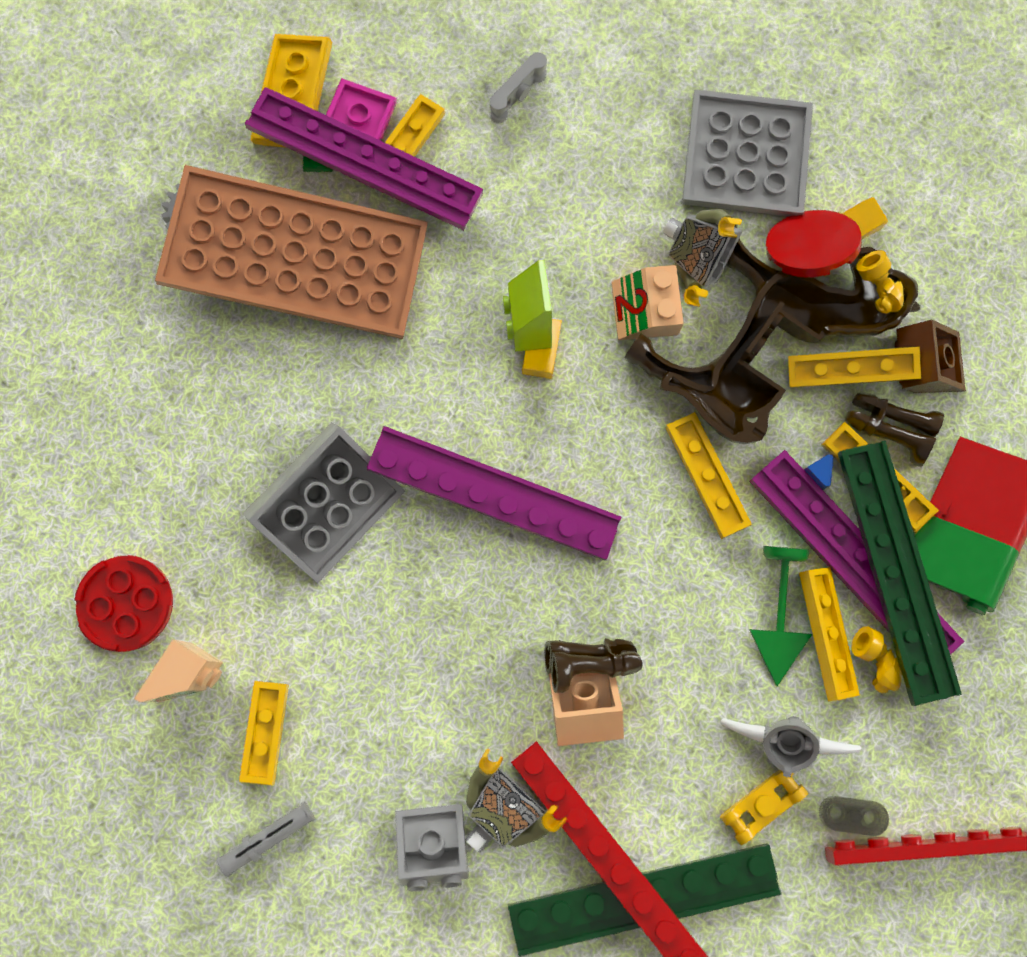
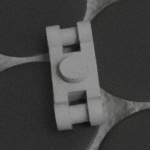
[490,52,547,123]

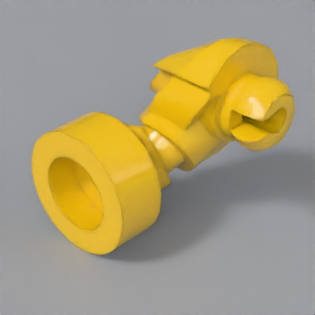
[856,250,904,313]
[851,626,902,693]

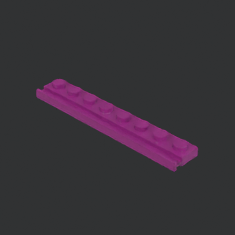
[244,87,483,231]
[367,426,622,560]
[749,450,965,655]

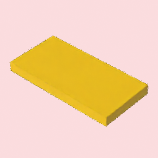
[250,34,332,148]

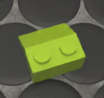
[503,259,552,352]

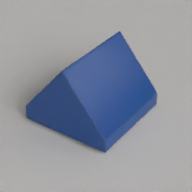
[804,455,834,490]

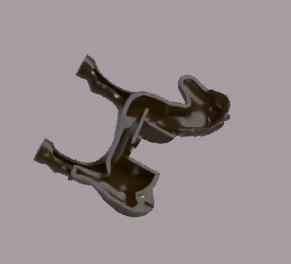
[624,224,920,444]

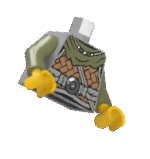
[663,209,743,307]
[465,749,566,853]

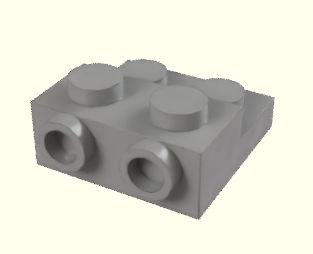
[395,804,469,891]

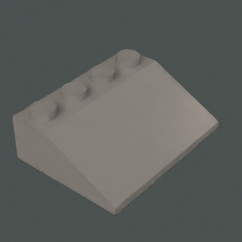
[243,422,405,584]

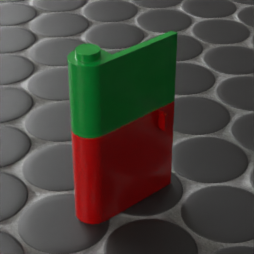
[915,436,1027,615]

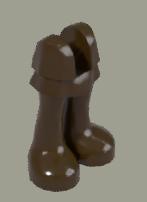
[845,393,944,467]
[544,638,643,693]

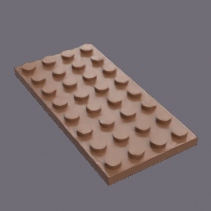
[155,165,428,339]

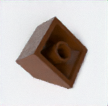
[895,319,966,393]

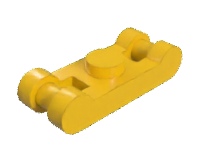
[720,769,808,845]

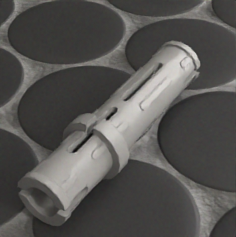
[217,802,316,877]

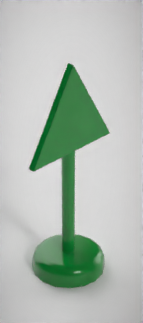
[749,546,812,686]

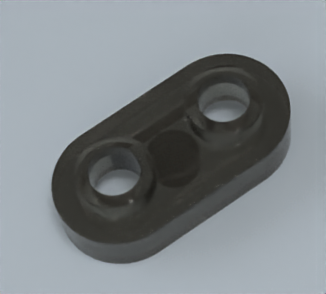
[819,796,889,836]

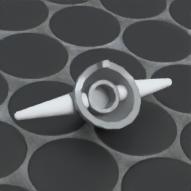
[720,716,861,777]

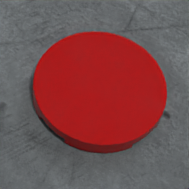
[766,210,862,278]
[74,555,173,652]

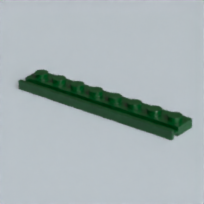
[837,440,962,706]
[508,843,782,957]

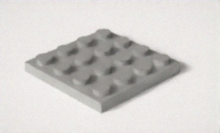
[682,89,813,217]

